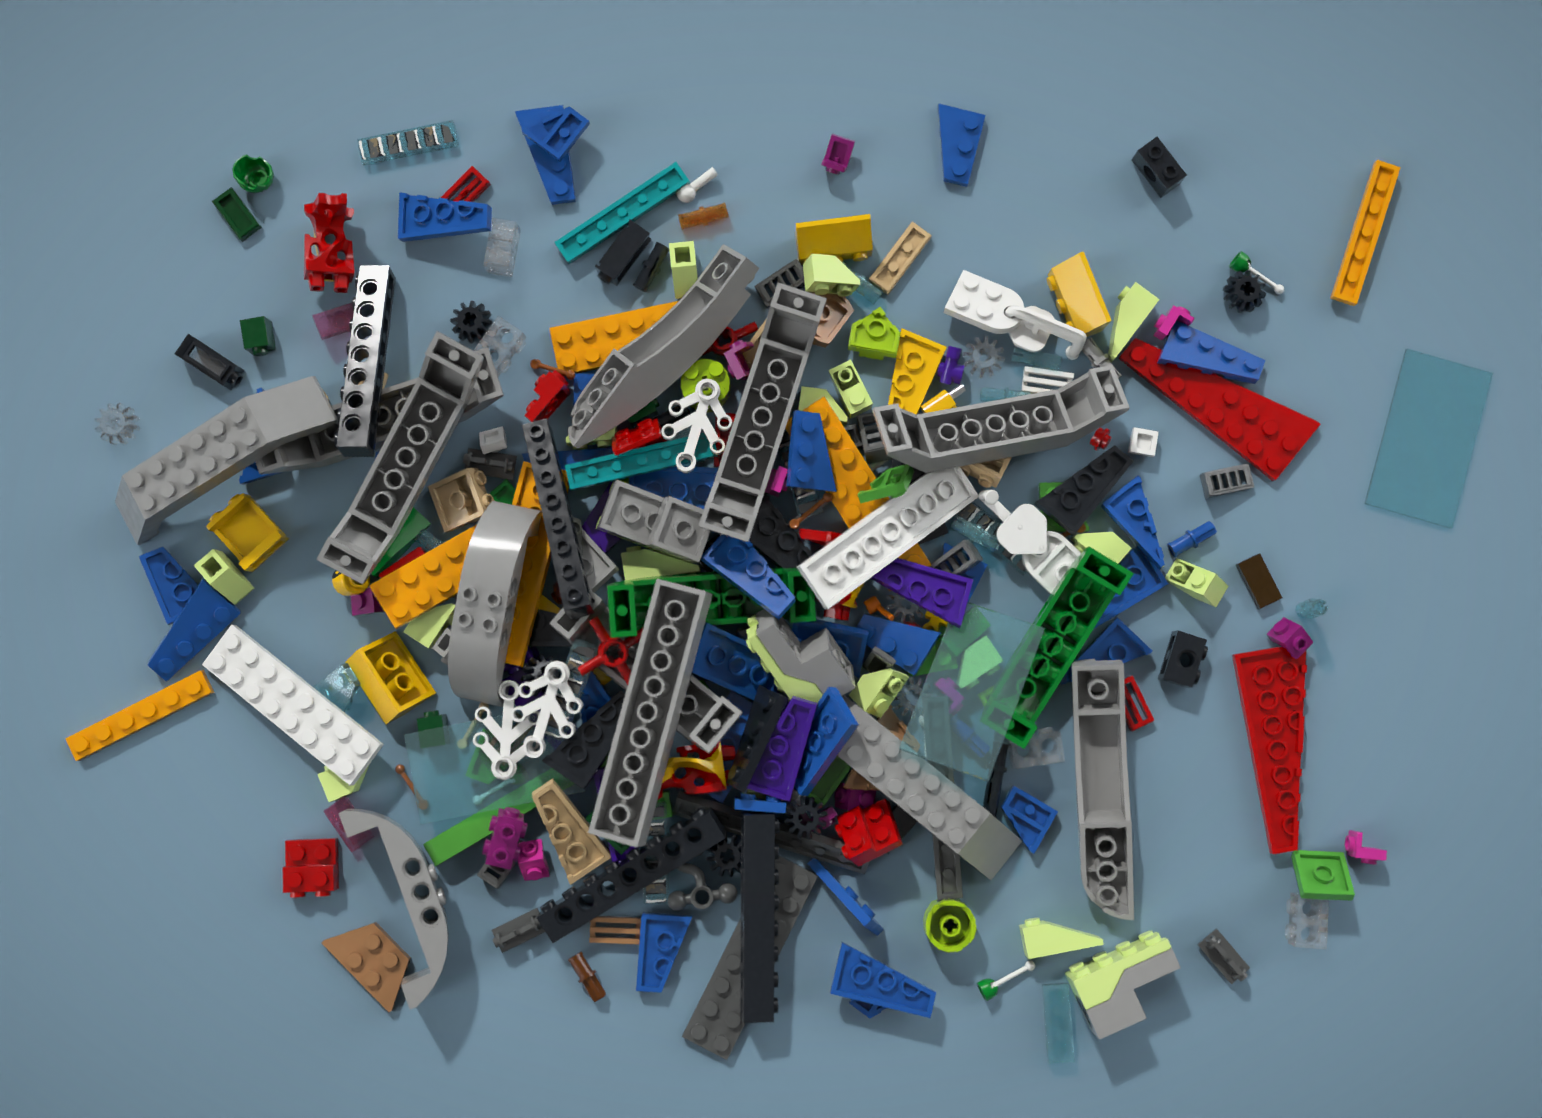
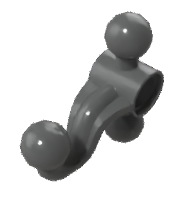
[668,836,738,911]

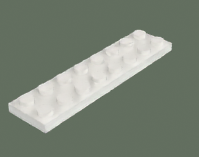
[797,467,979,609]
[202,625,384,785]

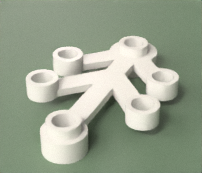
[661,379,732,473]
[511,661,583,758]
[473,680,540,780]

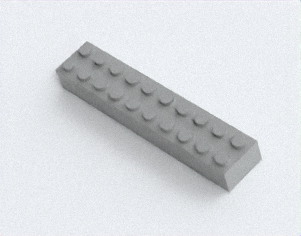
[588,579,713,847]

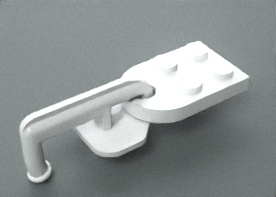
[944,270,1087,360]
[979,490,1081,595]

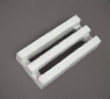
[1021,366,1074,394]

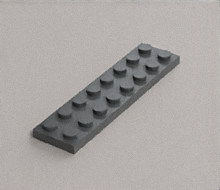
[682,855,818,1060]

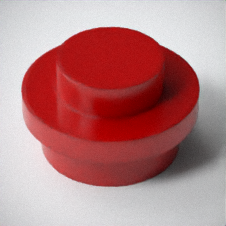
[1090,427,1112,451]

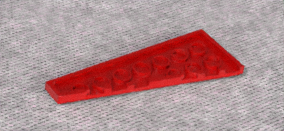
[1118,338,1320,481]
[1232,646,1307,854]

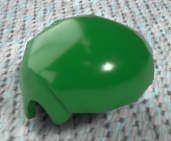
[232,155,274,193]

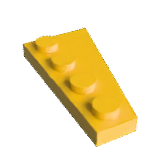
[888,328,947,414]

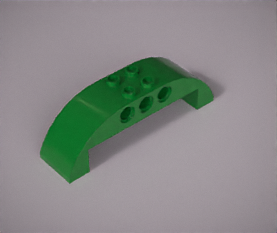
[980,546,1134,749]
[607,568,816,638]

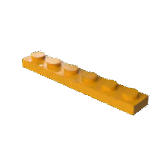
[1330,160,1401,306]
[65,670,215,761]

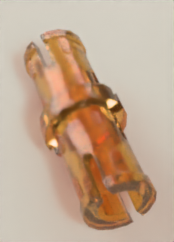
[678,202,729,230]

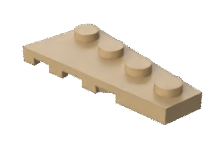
[532,778,611,885]

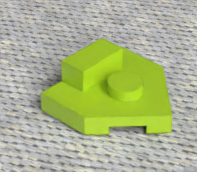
[847,307,901,360]

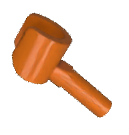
[863,596,895,621]

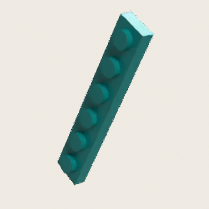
[554,162,690,264]
[565,433,718,491]

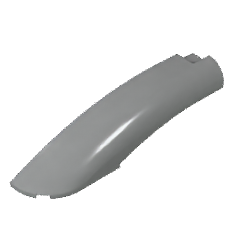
[568,244,760,448]
[1072,659,1134,920]

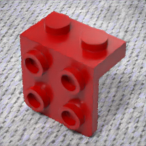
[612,418,667,456]

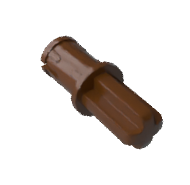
[568,951,606,1002]

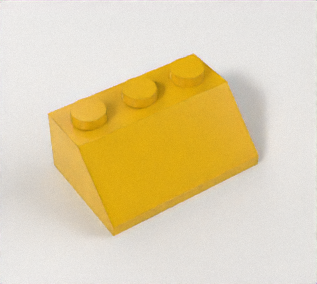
[795,214,873,265]
[1046,251,1112,337]
[345,631,436,724]

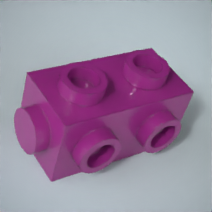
[482,807,527,870]

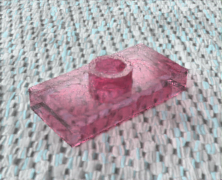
[312,303,354,340]
[323,796,374,852]

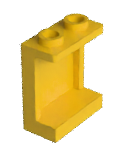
[206,493,289,572]

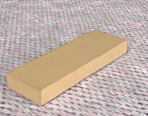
[868,221,932,295]

